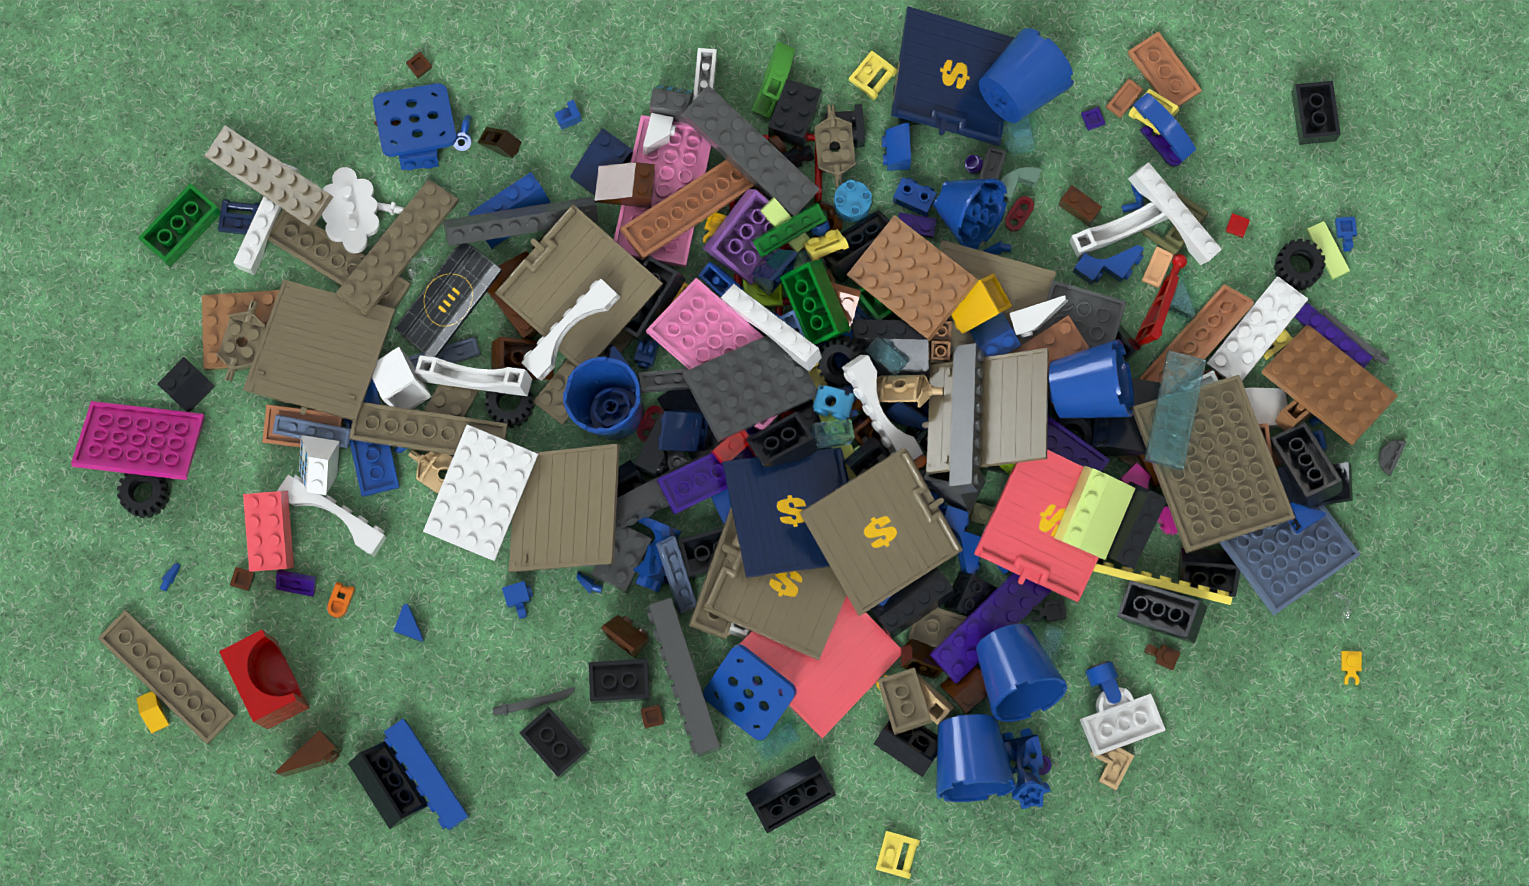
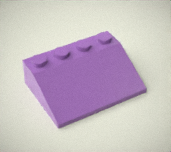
[703,189,779,285]

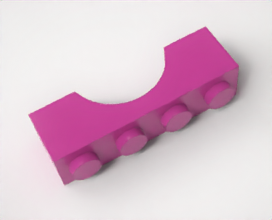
[1118,463,1178,535]

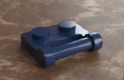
[218,199,260,235]

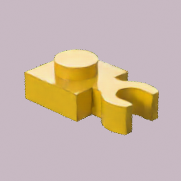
[703,213,727,244]
[1341,651,1362,685]

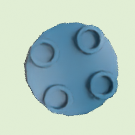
[834,180,872,222]
[812,385,855,422]

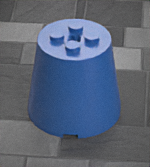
[979,28,1074,123]
[1048,339,1134,418]
[563,357,643,440]
[976,624,1067,722]
[936,714,1016,802]

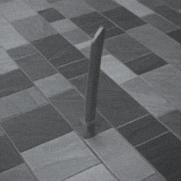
[1322,309,1389,365]
[493,687,575,715]

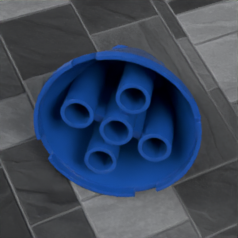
[933,178,1007,249]

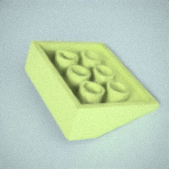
[1054,466,1135,560]

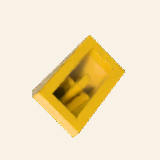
[137,691,169,733]

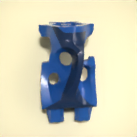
[633,517,681,592]
[1002,728,1051,809]

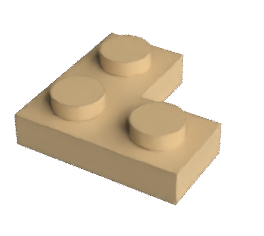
[1090,748,1134,791]

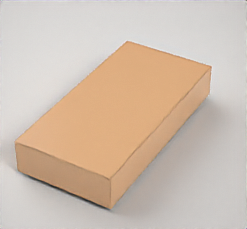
[1142,246,1174,288]

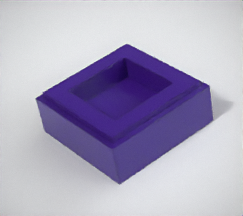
[1081,107,1106,131]

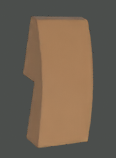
[931,320,952,360]

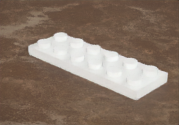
[1206,276,1308,381]

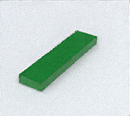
[752,203,827,258]

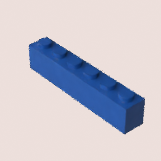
[384,719,469,830]

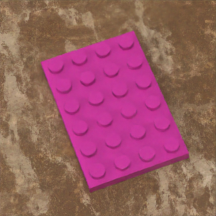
[71,401,205,480]

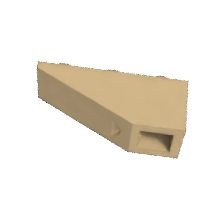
[917,673,955,725]

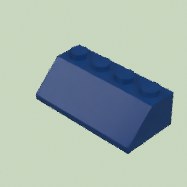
[468,172,551,249]

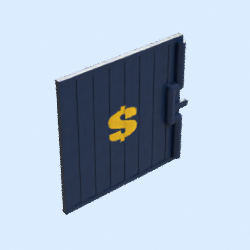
[891,6,1015,146]
[722,447,849,578]

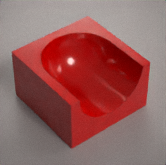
[219,630,310,729]

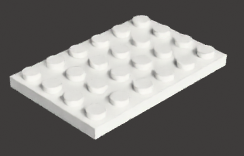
[423,424,539,561]

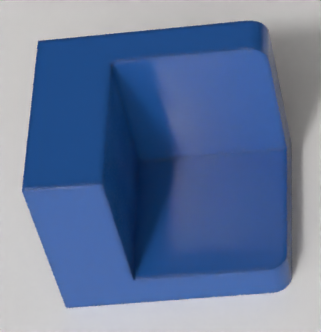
[555,100,582,130]

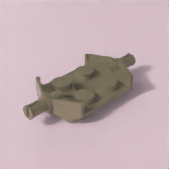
[814,105,856,188]
[216,300,266,382]

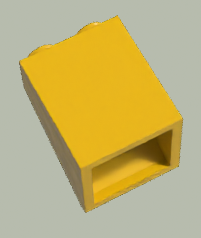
[951,273,1012,334]

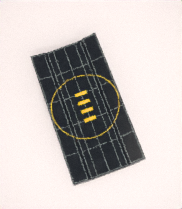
[394,243,503,358]

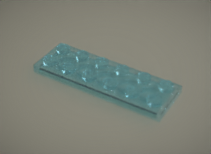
[1144,350,1206,471]

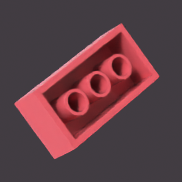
[243,490,294,572]

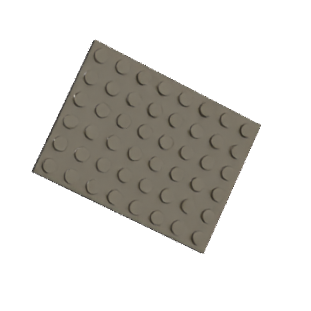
[1131,375,1295,553]

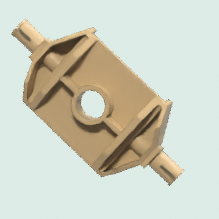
[876,375,944,408]
[408,449,453,494]

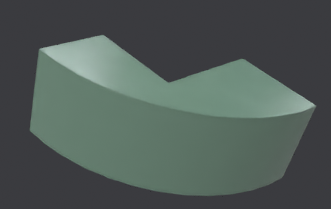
[1000,167,1041,202]

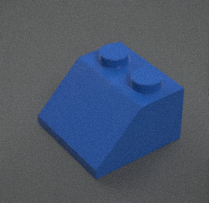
[882,123,911,171]
[969,312,1021,357]

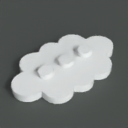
[322,167,380,253]

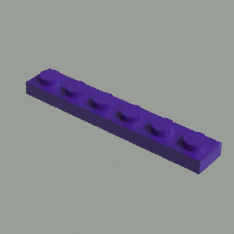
[1294,302,1373,368]

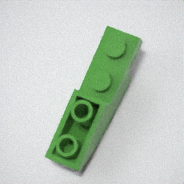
[751,42,795,118]

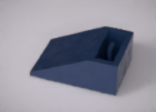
[658,408,709,452]

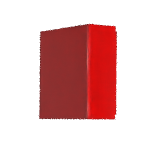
[1225,213,1250,238]

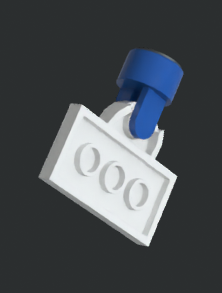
[1080,660,1165,757]

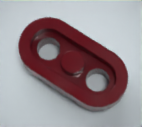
[1005,196,1034,232]
[637,406,664,442]

